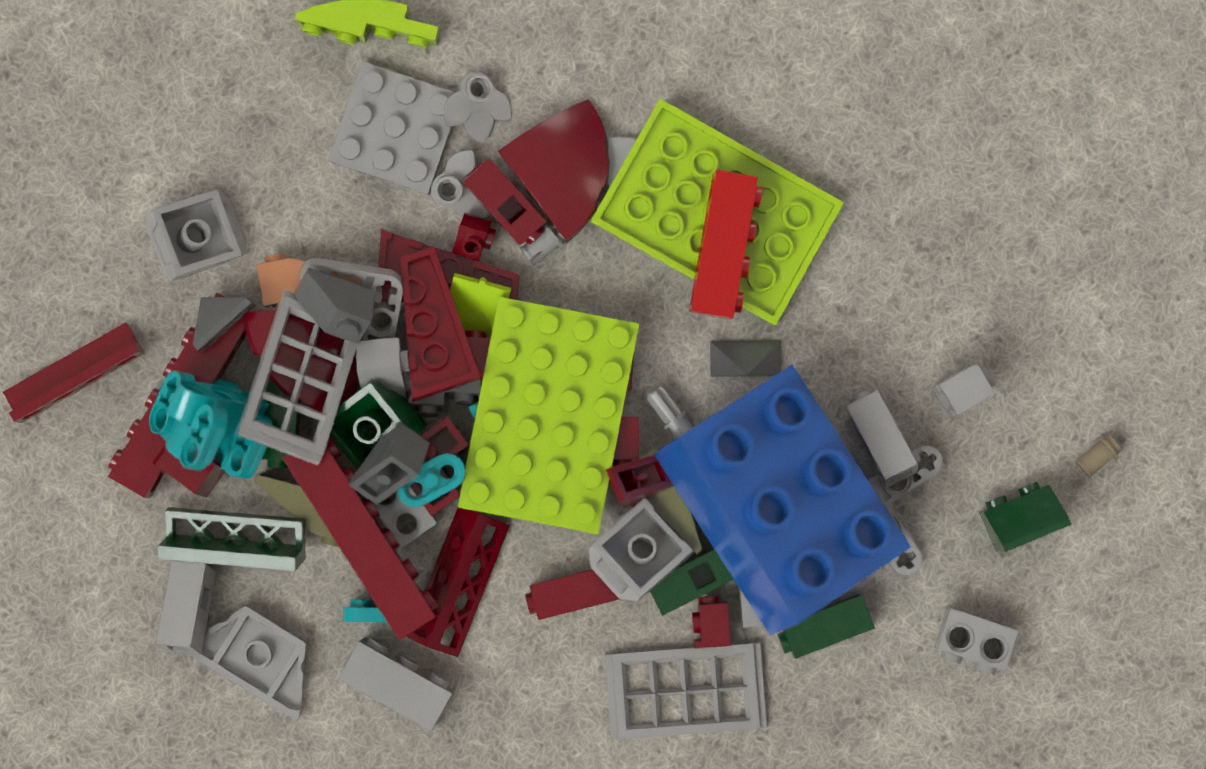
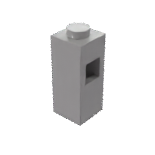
[846,390,919,488]
[156,560,216,655]

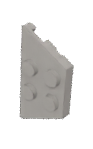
[188,605,308,721]

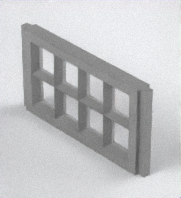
[237,290,356,465]
[605,642,767,740]

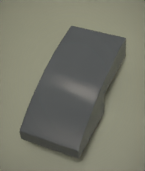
[408,380,482,417]

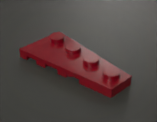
[377,229,520,303]
[400,246,481,402]

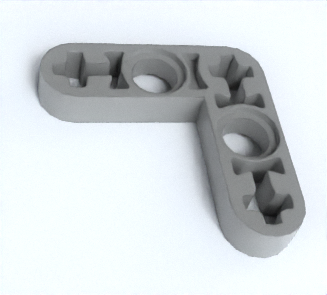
[300,258,403,341]
[868,446,943,575]

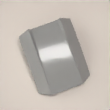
[146,189,246,282]
[589,498,693,601]

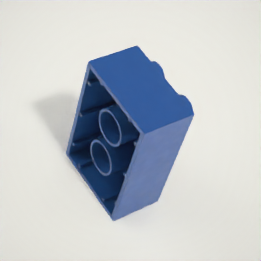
[653,364,911,636]

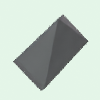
[193,297,256,353]
[710,341,781,377]

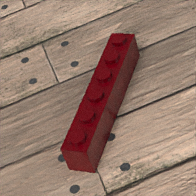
[108,293,250,498]
[282,437,439,640]

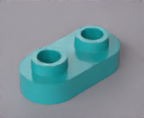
[397,454,466,507]
[343,600,387,622]

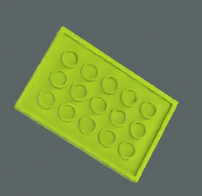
[590,98,844,326]
[458,297,639,535]

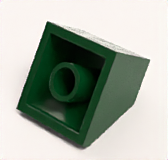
[318,381,427,470]
[979,481,1072,552]

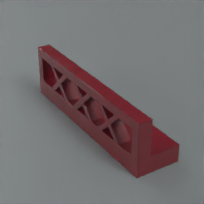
[3,322,145,423]
[407,507,510,657]

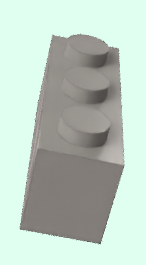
[338,638,454,731]

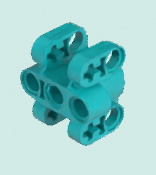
[149,371,272,479]

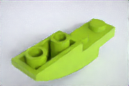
[294,0,441,49]

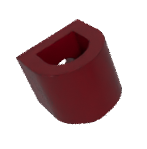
[452,213,496,261]

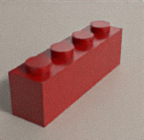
[689,170,763,320]

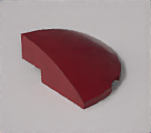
[498,99,610,243]
[243,309,358,413]

